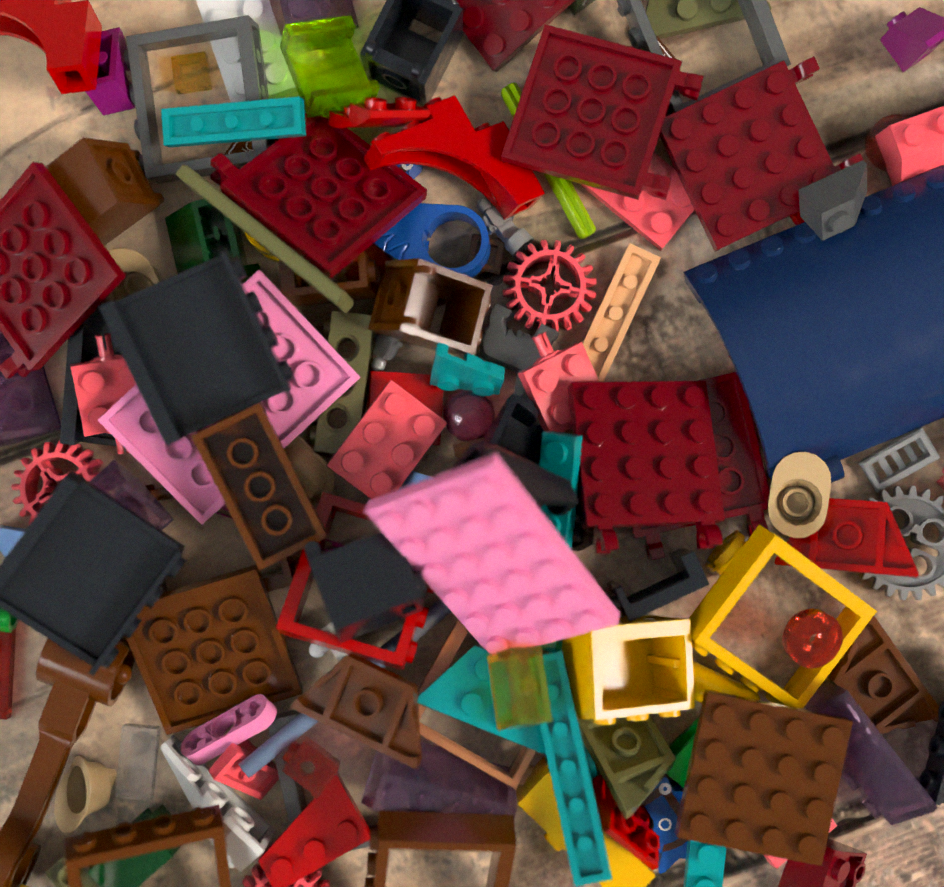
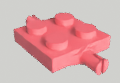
[517,332,599,432]
[70,333,136,454]

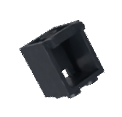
[360,0,463,106]
[304,531,427,643]

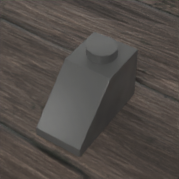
[799,160,867,241]

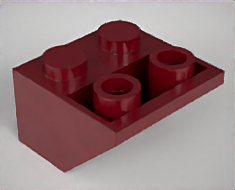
[778,838,867,887]

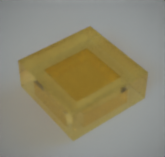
[170,52,212,95]

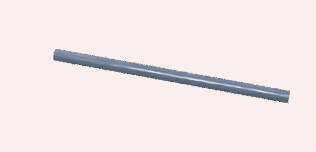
[239,599,452,778]

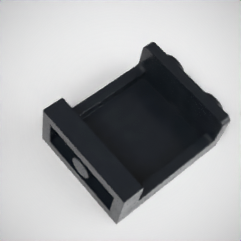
[605,548,710,622]

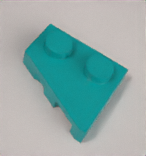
[429,342,505,396]

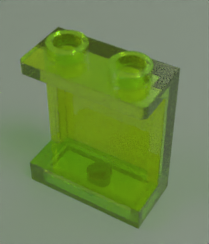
[280,15,380,118]

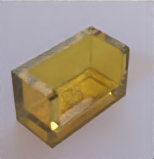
[487,646,553,731]

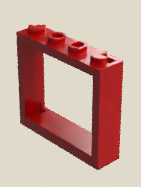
[276,492,434,671]

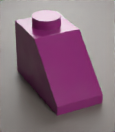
[880,7,944,73]
[85,27,135,116]

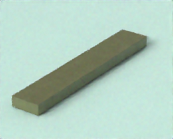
[175,164,354,313]

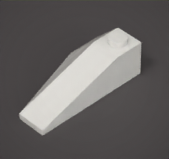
[160,735,276,872]

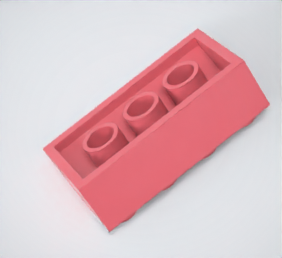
[875,106,944,186]

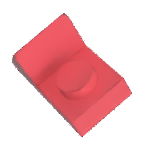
[208,740,279,800]

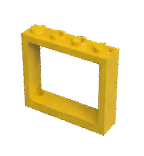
[688,524,877,709]

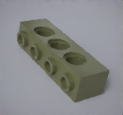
[309,310,375,454]

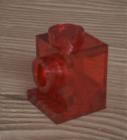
[281,736,341,799]

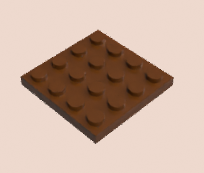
[126,564,303,735]
[674,689,853,866]

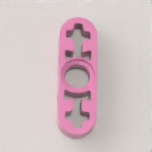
[181,694,277,765]

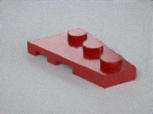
[258,771,370,887]

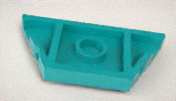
[418,645,546,755]

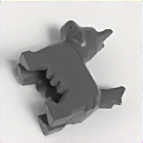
[476,303,559,398]

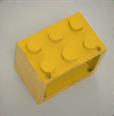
[562,615,695,725]

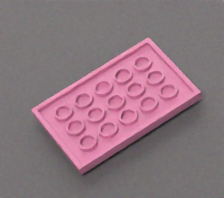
[98,270,361,525]
[364,454,620,656]

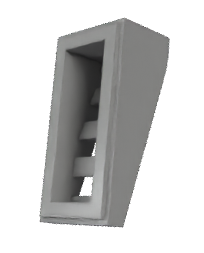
[858,427,941,493]

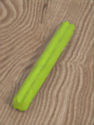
[501,82,596,239]

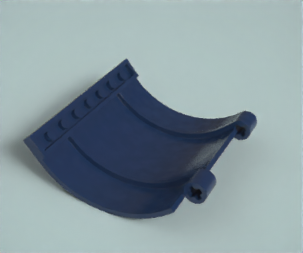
[683,165,944,483]

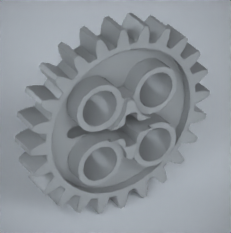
[860,486,944,600]

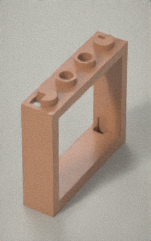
[417,618,551,789]

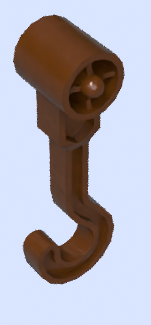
[0,637,135,887]

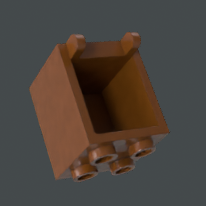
[46,137,165,246]
[368,258,493,355]

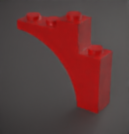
[0,0,102,94]
[364,95,545,220]

